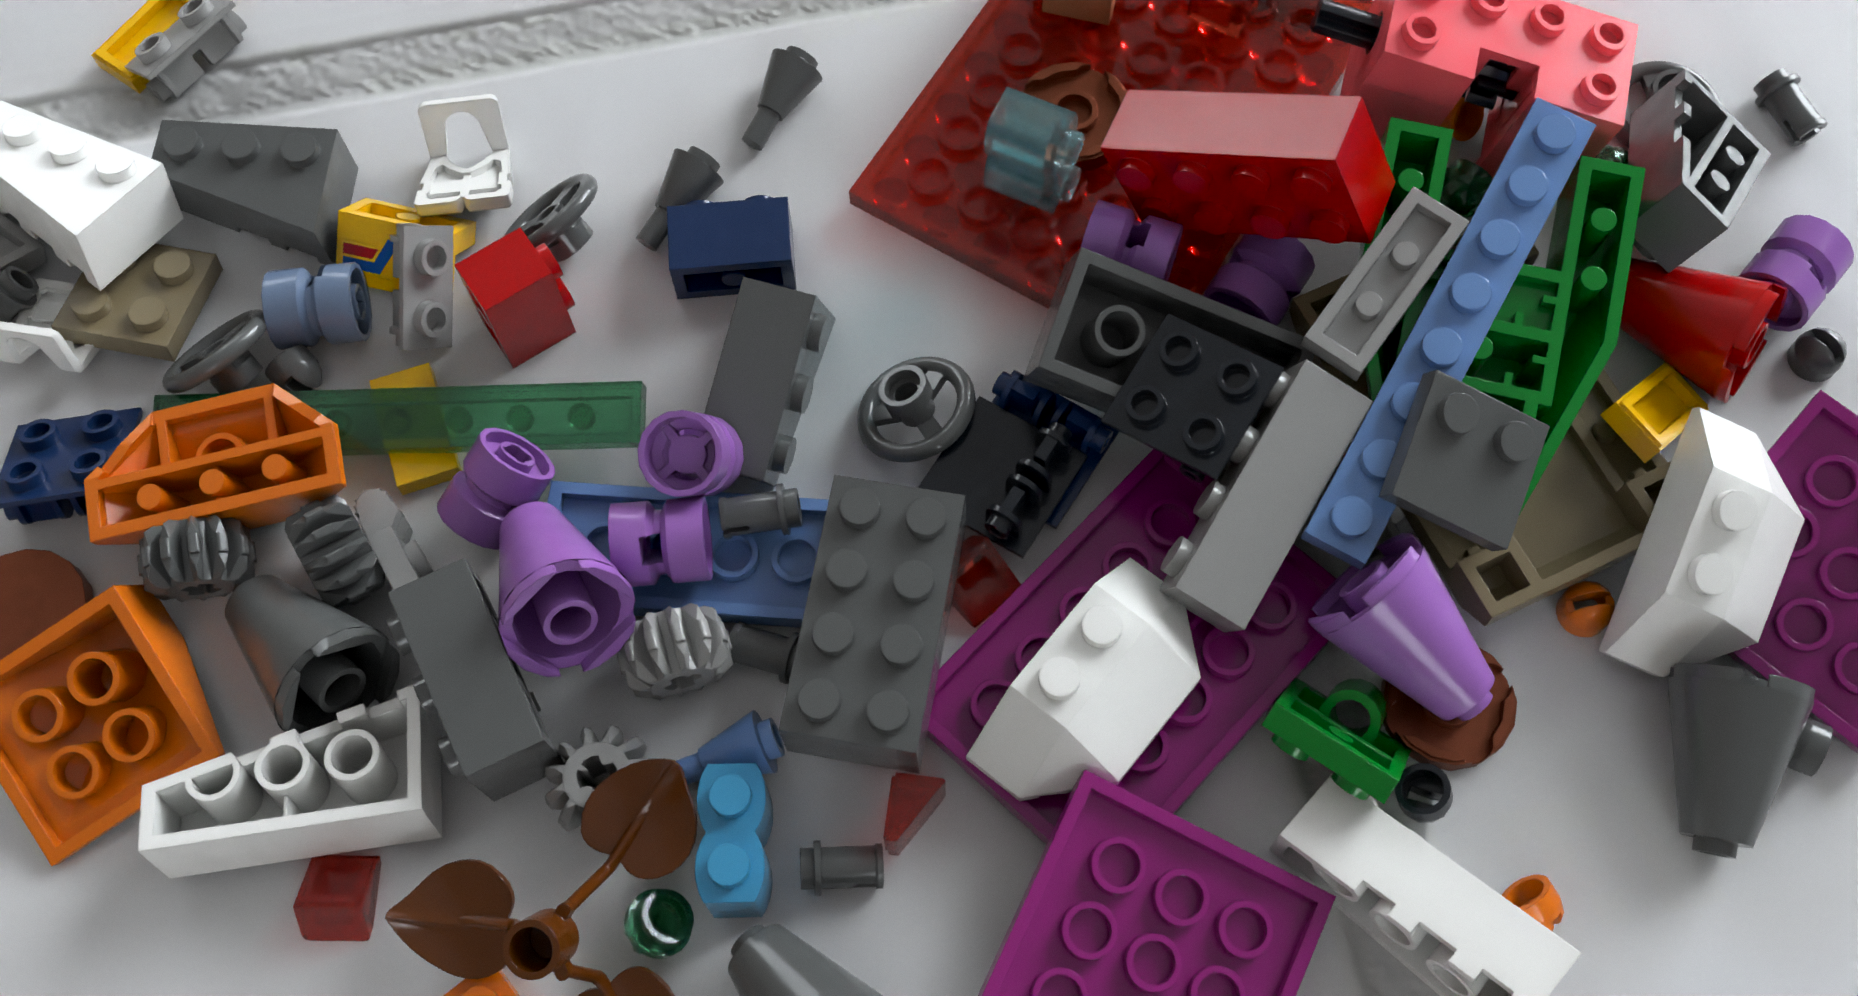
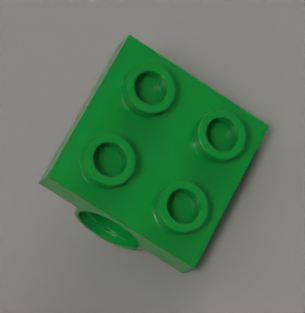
[1262,678,1411,804]

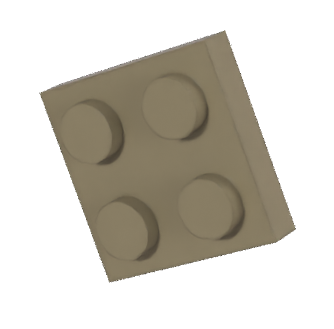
[51,243,223,362]

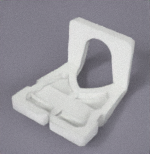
[414,94,514,218]
[0,278,101,373]

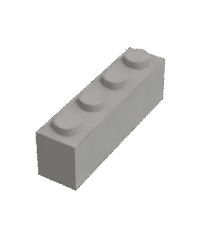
[1159,359,1373,633]

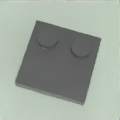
[1379,370,1550,551]

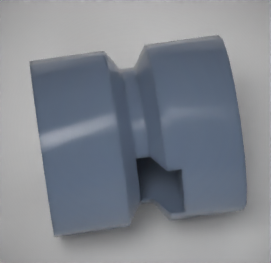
[261,262,372,350]

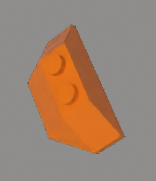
[84,383,347,545]

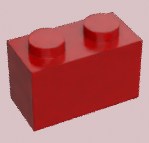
[454,227,576,369]

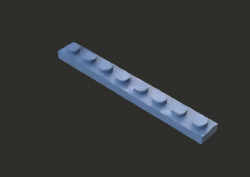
[1301,97,1596,570]

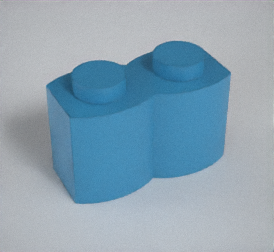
[695,763,773,918]

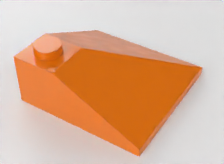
[0,585,225,866]

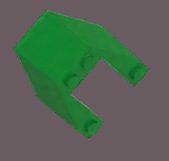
[1358,117,1646,515]

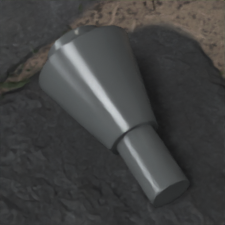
[742,46,822,151]
[636,146,724,252]

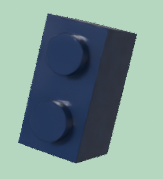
[667,195,797,299]

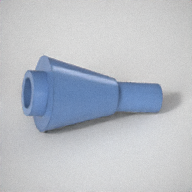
[676,710,785,785]

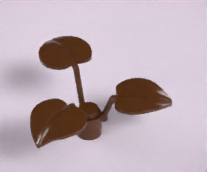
[385,758,697,996]

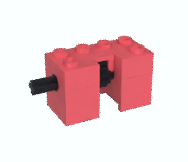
[1310,0,1638,180]

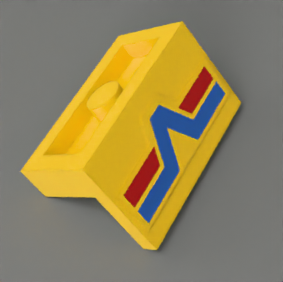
[336,198,476,292]

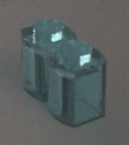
[984,87,1085,214]

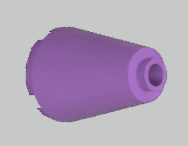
[498,501,636,677]
[1308,533,1495,721]

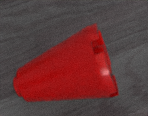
[1620,258,1788,403]

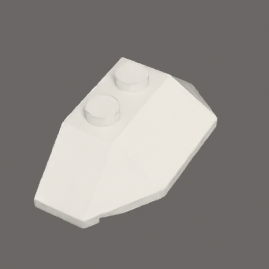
[1598,407,1805,677]
[966,558,1201,801]

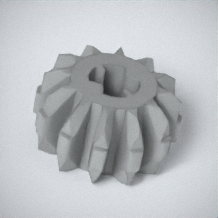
[617,603,733,700]
[545,725,654,832]

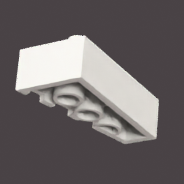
[0,100,184,291]
[138,685,443,879]
[1269,774,1582,996]

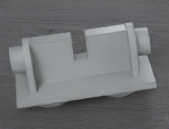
[124,0,247,102]
[389,223,453,351]

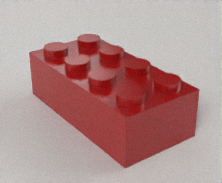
[1100,90,1396,244]

